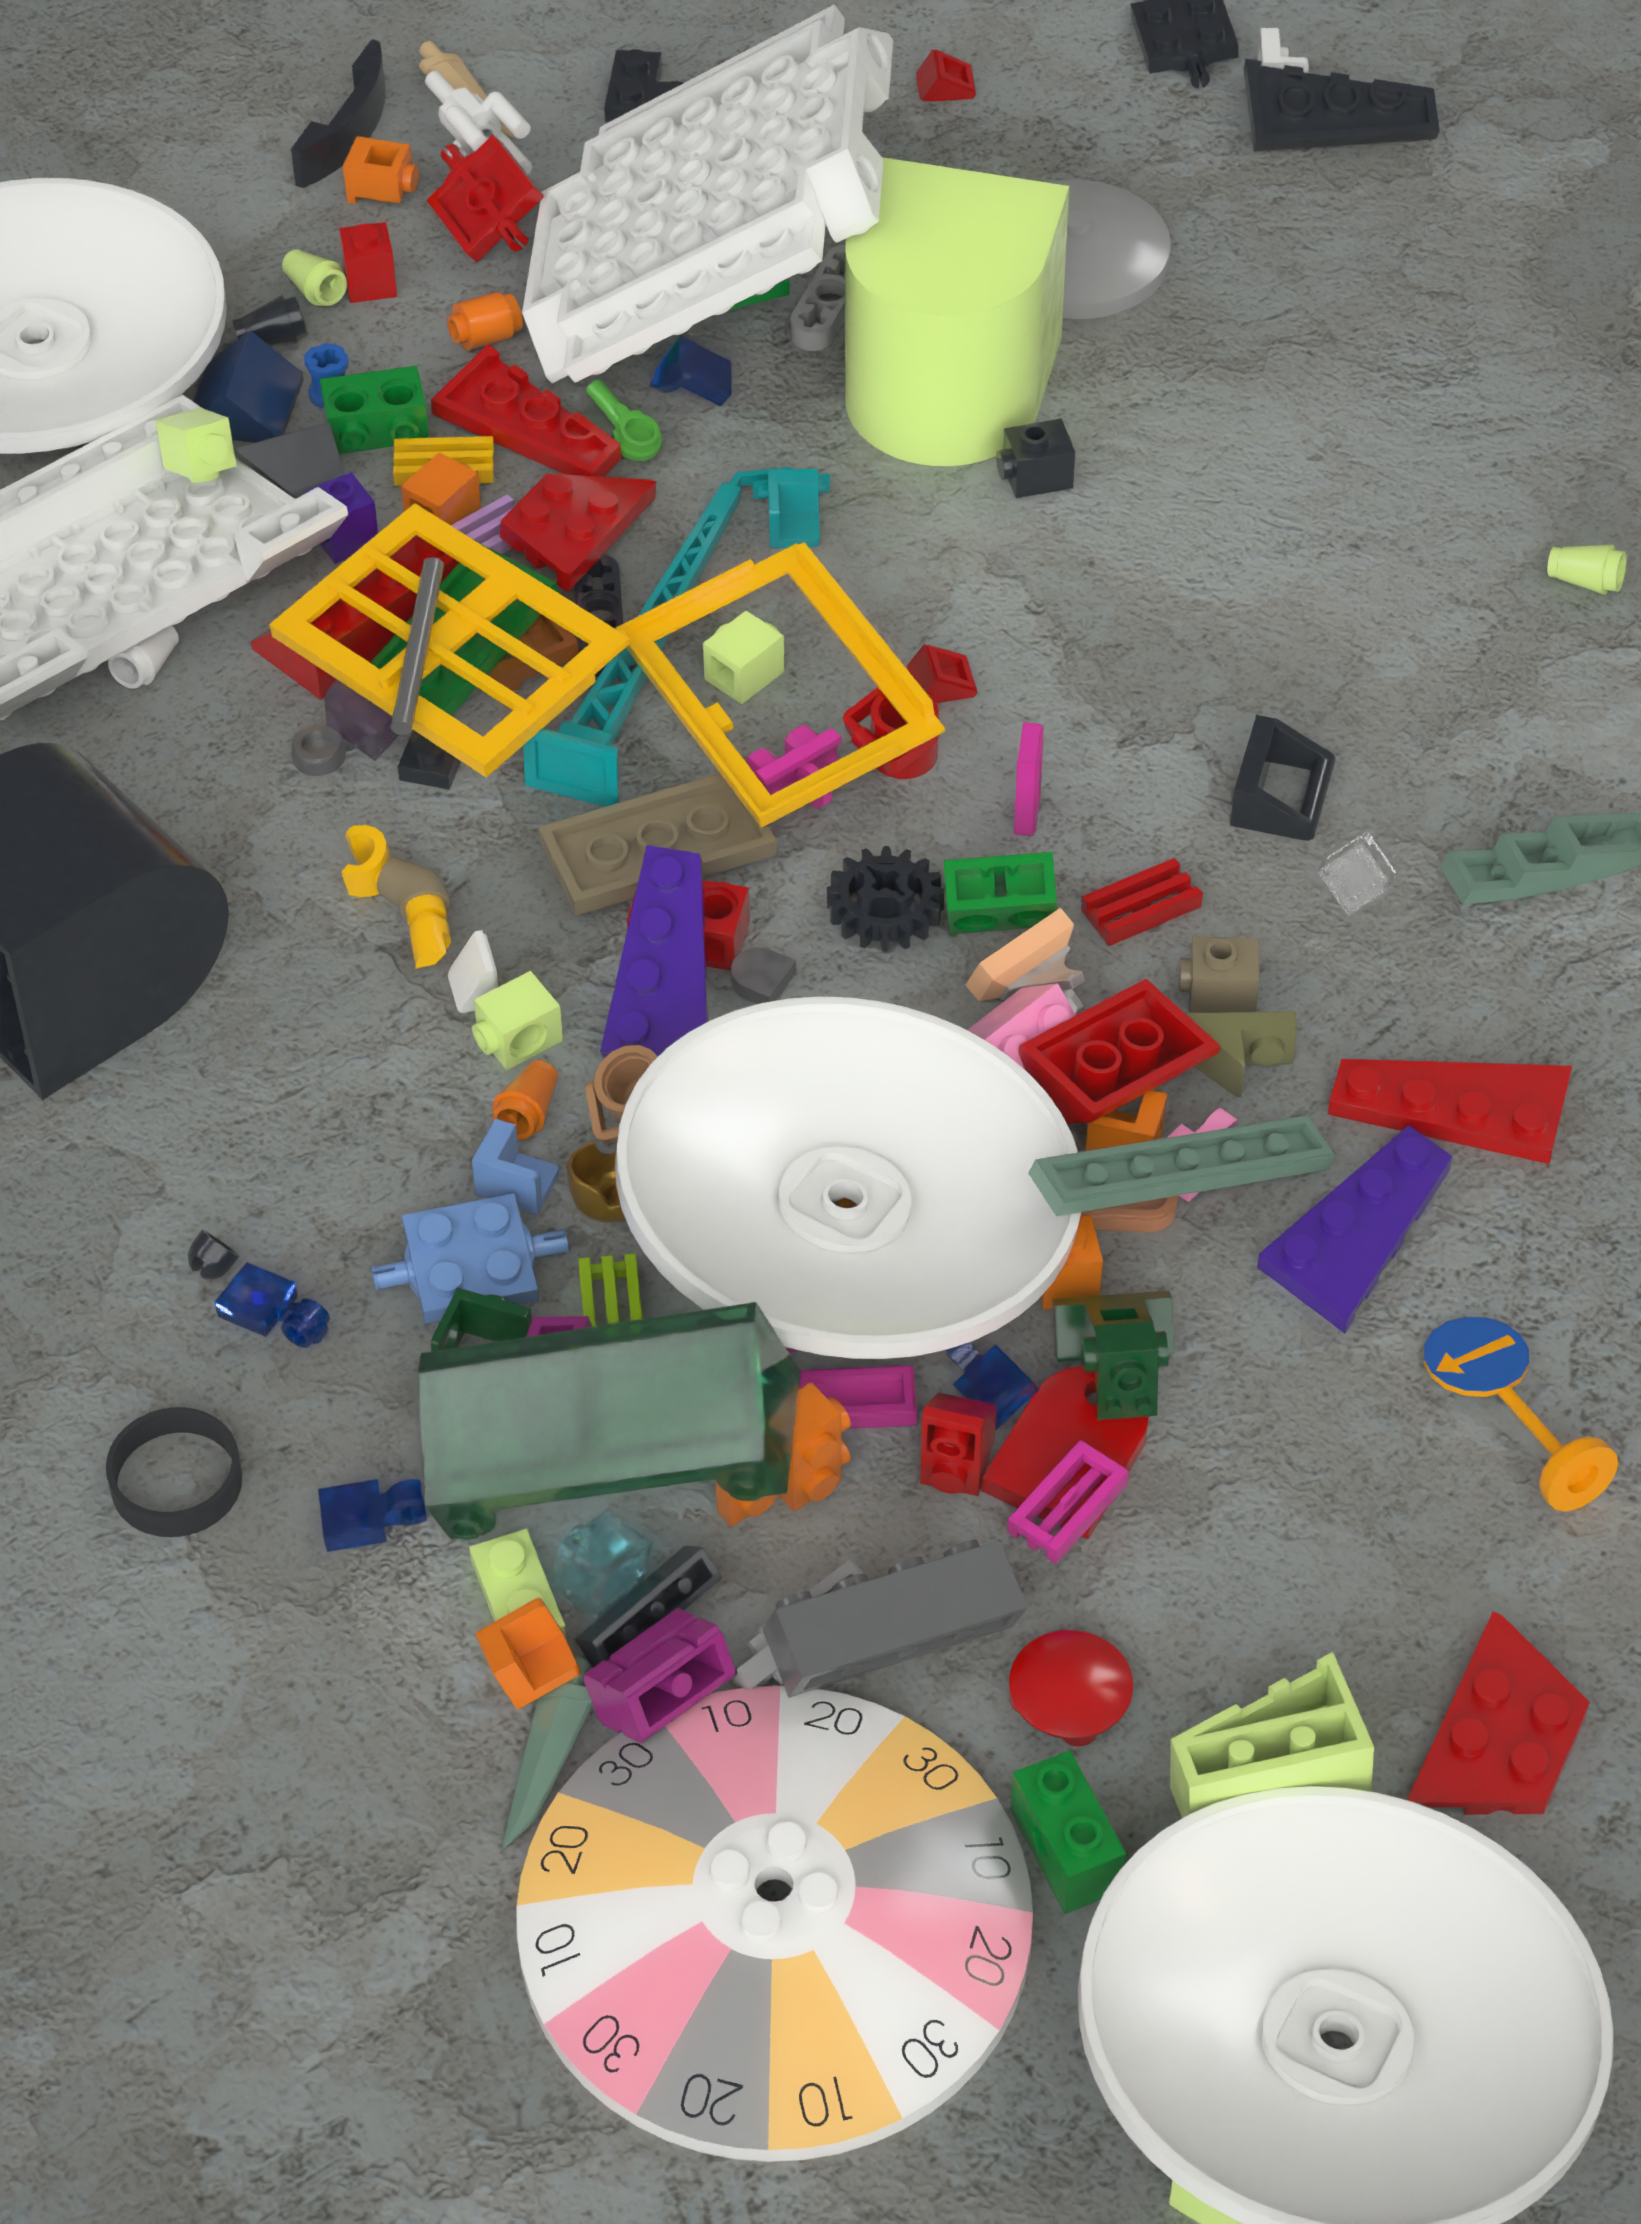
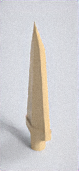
[419,41,515,138]

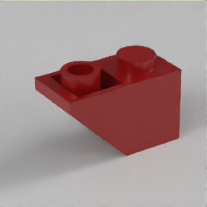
[920,1392,996,1496]

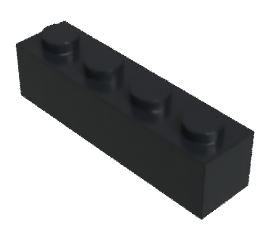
[574,1546,722,1668]

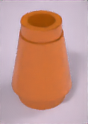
[492,1060,558,1140]

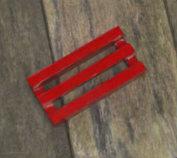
[1081,858,1203,946]

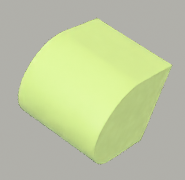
[845,157,1069,466]

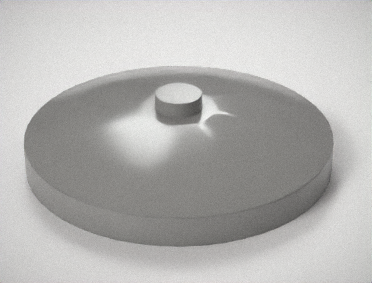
[1046,180,1171,319]

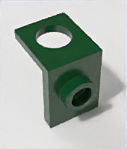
[430,1287,532,1377]

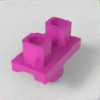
[746,724,841,809]

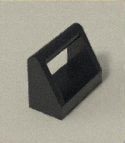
[1230,715,1336,841]

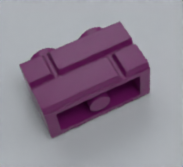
[583,1608,736,1743]

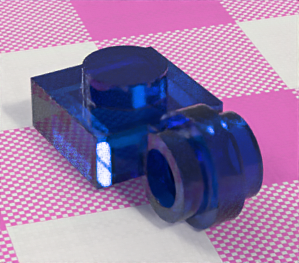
[214,1262,330,1348]

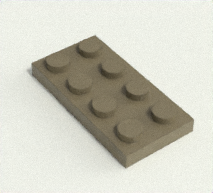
[538,773,777,916]

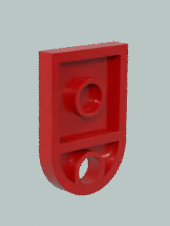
[981,1366,1149,1539]

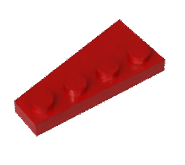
[431,344,621,477]
[1327,1059,1572,1164]

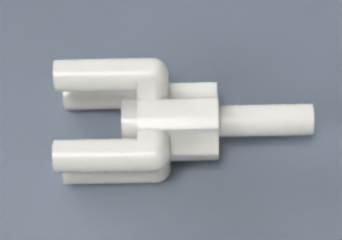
[425,71,532,174]

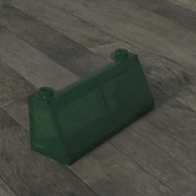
[417,1302,801,1540]

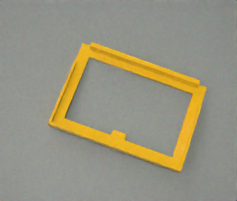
[616,542,946,828]

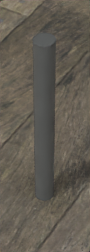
[391,557,444,735]

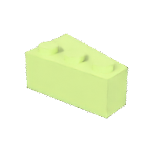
[1170,1652,1374,1818]

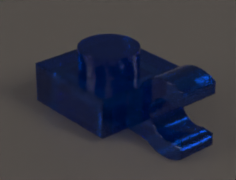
[944,1342,1039,1430]
[318,1479,427,1552]

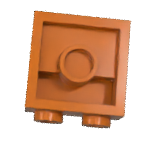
[714,1382,851,1527]

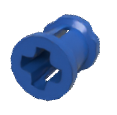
[304,343,349,409]

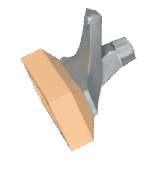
[965,908,1085,1015]

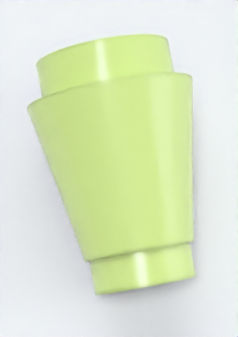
[282,249,347,306]
[1547,544,1627,595]

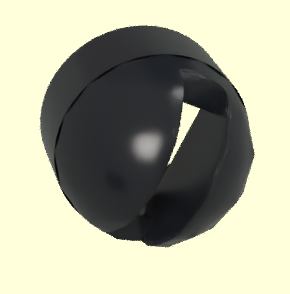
[188,1229,240,1280]

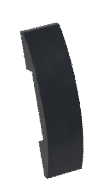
[291,39,385,188]

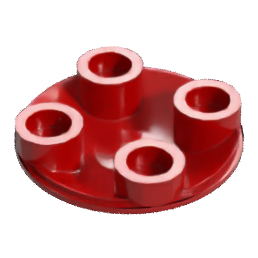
[1009,1630,1133,1747]

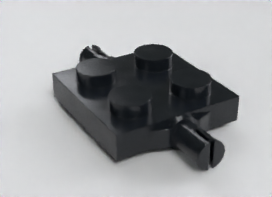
[1130,0,1239,88]

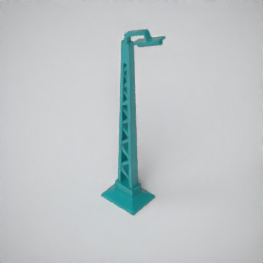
[523,467,830,807]

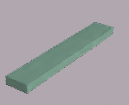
[1028,1115,1336,1216]

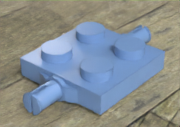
[371,1193,569,1324]

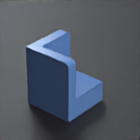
[472,1119,559,1215]

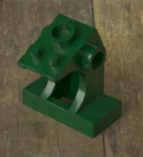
[1052,1291,1174,1420]

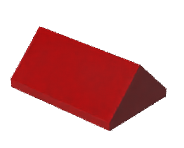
[1018,978,1220,1124]

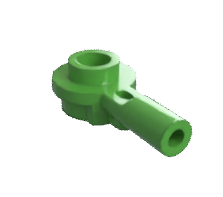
[586,379,662,461]

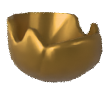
[566,1142,626,1223]

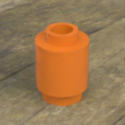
[447,292,523,351]

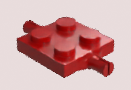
[426,134,544,263]

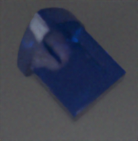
[650,335,732,406]

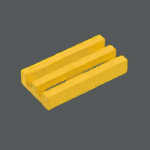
[393,436,494,486]

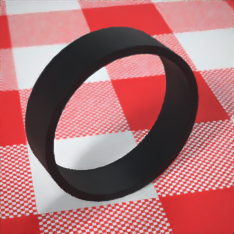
[106,1407,242,1537]

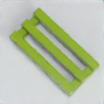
[578,1253,646,1362]

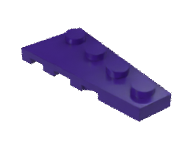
[600,845,709,1058]
[1257,1125,1453,1334]

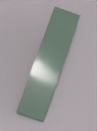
[1440,812,1641,905]

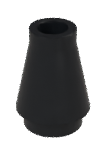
[232,295,307,344]

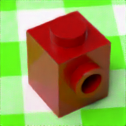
[339,222,397,303]

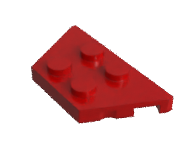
[500,473,656,591]
[1407,1611,1590,1815]

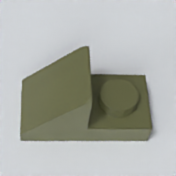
[1185,1011,1297,1097]

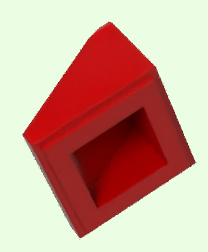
[916,49,976,102]
[906,644,978,703]

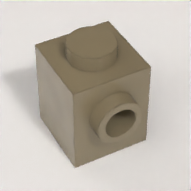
[1179,936,1260,1013]

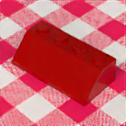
[251,535,459,700]

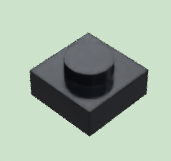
[398,730,461,790]

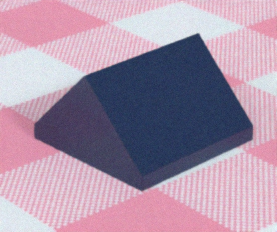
[193,330,303,443]

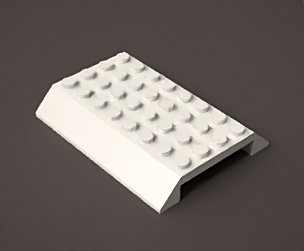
[0,395,348,721]

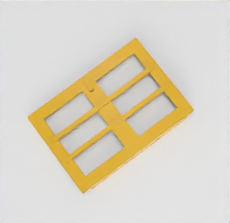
[269,503,630,778]

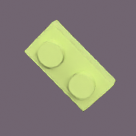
[469,1528,567,1639]

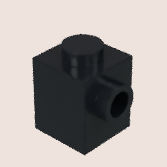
[996,418,1075,498]

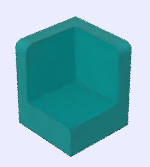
[768,468,820,548]

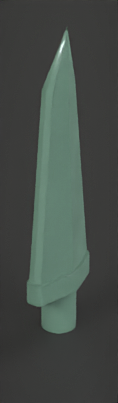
[502,1656,594,1850]

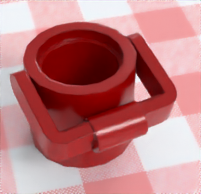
[843,687,939,779]

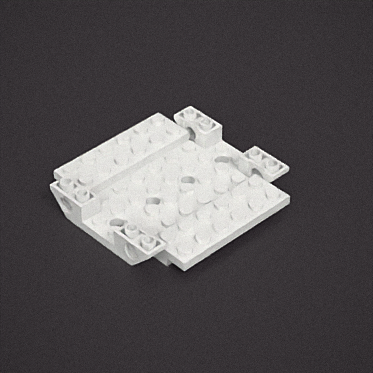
[522,5,893,383]

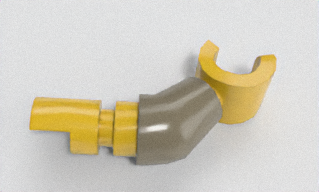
[341,825,451,969]

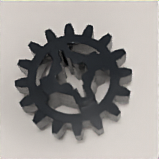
[827,846,945,952]

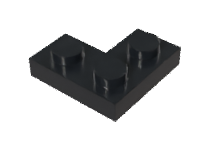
[604,49,684,122]

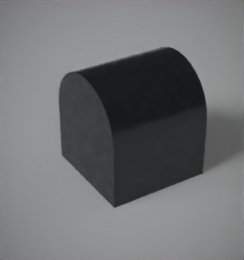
[0,743,229,1100]

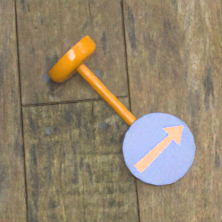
[1424,1317,1618,1512]

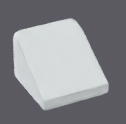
[448,930,498,1013]

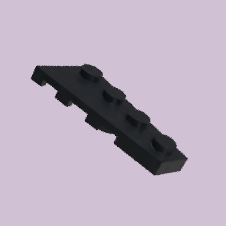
[1243,59,1440,151]

